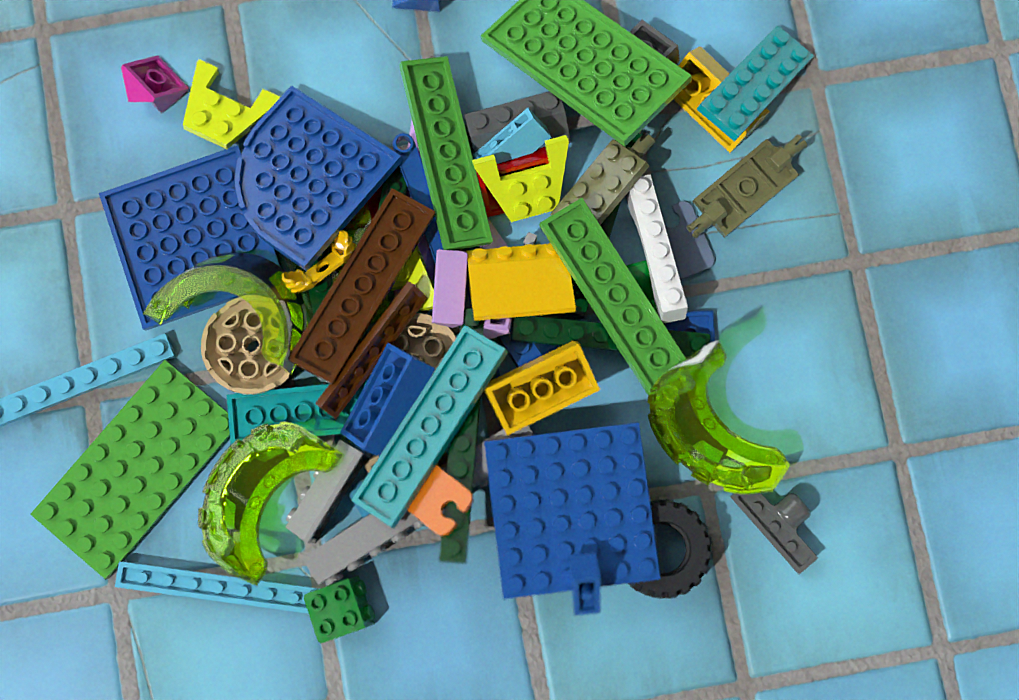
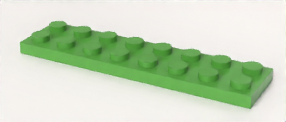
[399,56,493,250]
[539,198,692,395]

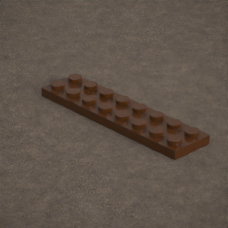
[288,188,436,385]

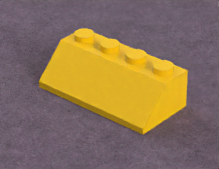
[674,46,770,153]
[484,340,600,435]

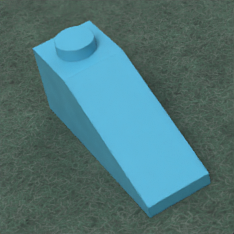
[473,108,551,164]

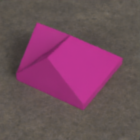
[121,55,189,114]

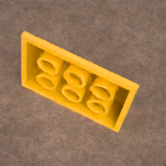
[466,243,576,321]

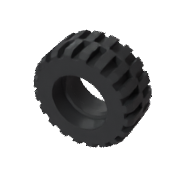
[628,499,713,599]

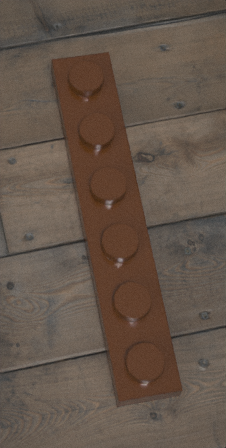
[315,281,428,419]

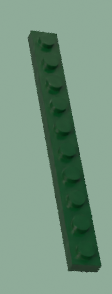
[439,308,485,564]

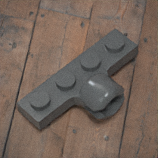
[730,480,818,574]

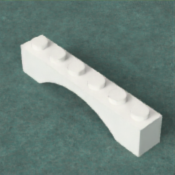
[626,175,688,324]

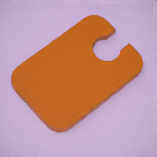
[407,465,473,536]

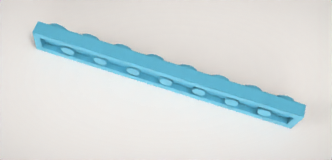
[0,333,176,427]
[115,561,321,614]

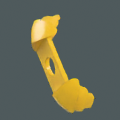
[282,230,355,293]

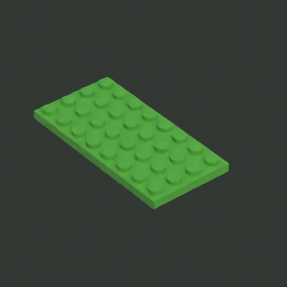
[481,0,692,147]
[30,360,230,579]

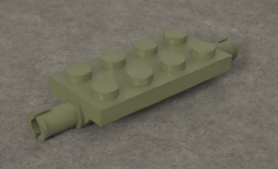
[550,132,656,225]
[686,134,807,238]

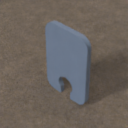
[660,201,714,280]

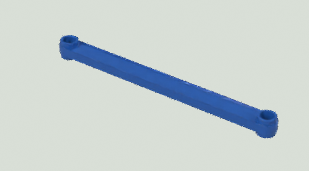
[392,133,500,378]

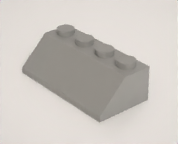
[286,440,368,543]

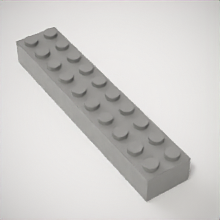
[302,426,534,586]

